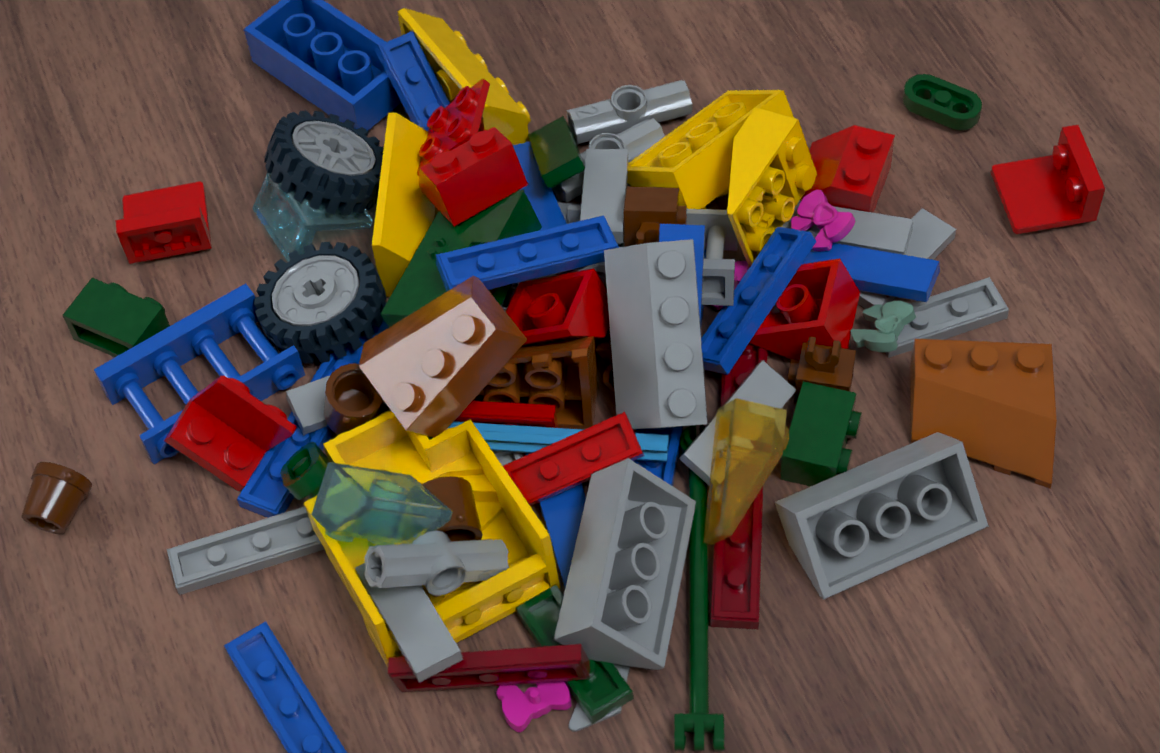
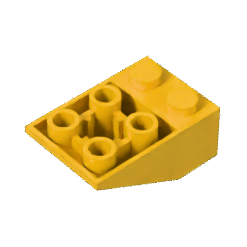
[727,107,817,267]

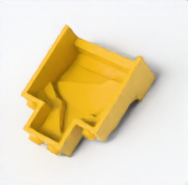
[304,411,560,667]

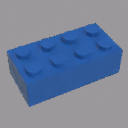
[244,0,402,131]

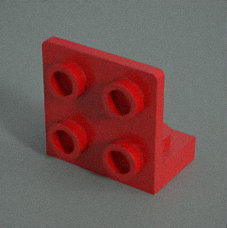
[417,78,490,176]
[991,125,1105,234]
[116,181,212,264]
[164,375,297,491]

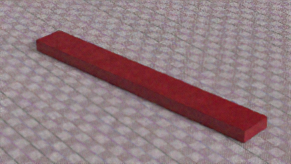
[711,343,768,629]

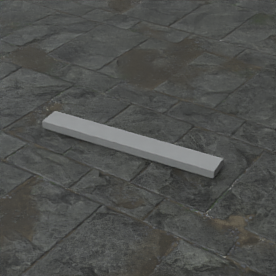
[167,451,523,595]

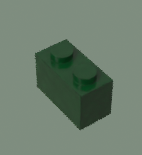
[62,277,170,357]
[780,381,862,487]

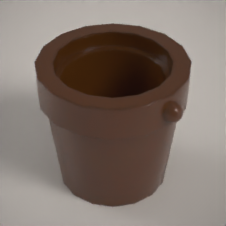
[22,462,92,534]

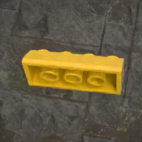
[397,8,531,145]
[627,90,794,209]
[372,113,439,297]

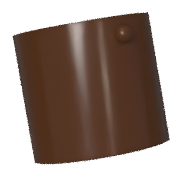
[323,363,384,435]
[412,476,483,541]

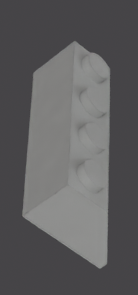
[604,239,708,429]
[775,432,988,599]
[554,458,696,670]

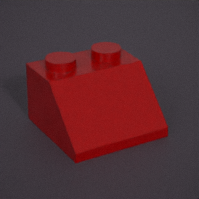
[800,125,895,213]
[419,127,529,226]
[749,258,860,360]
[506,268,610,347]

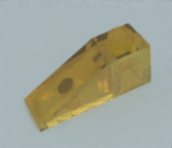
[703,398,789,545]

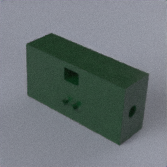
[381,190,542,327]

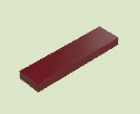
[388,644,590,692]

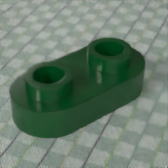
[903,74,982,130]
[280,442,331,500]

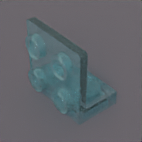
[252,173,373,262]

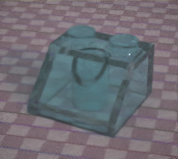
[311,462,453,545]

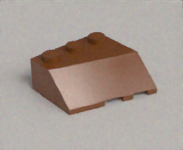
[359,276,528,437]
[473,336,598,429]
[910,339,1057,489]

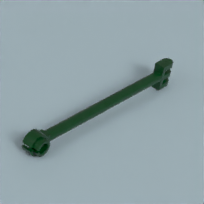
[674,425,724,751]

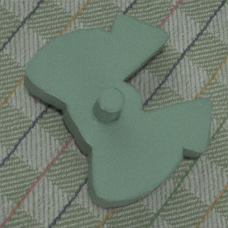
[850,301,916,352]

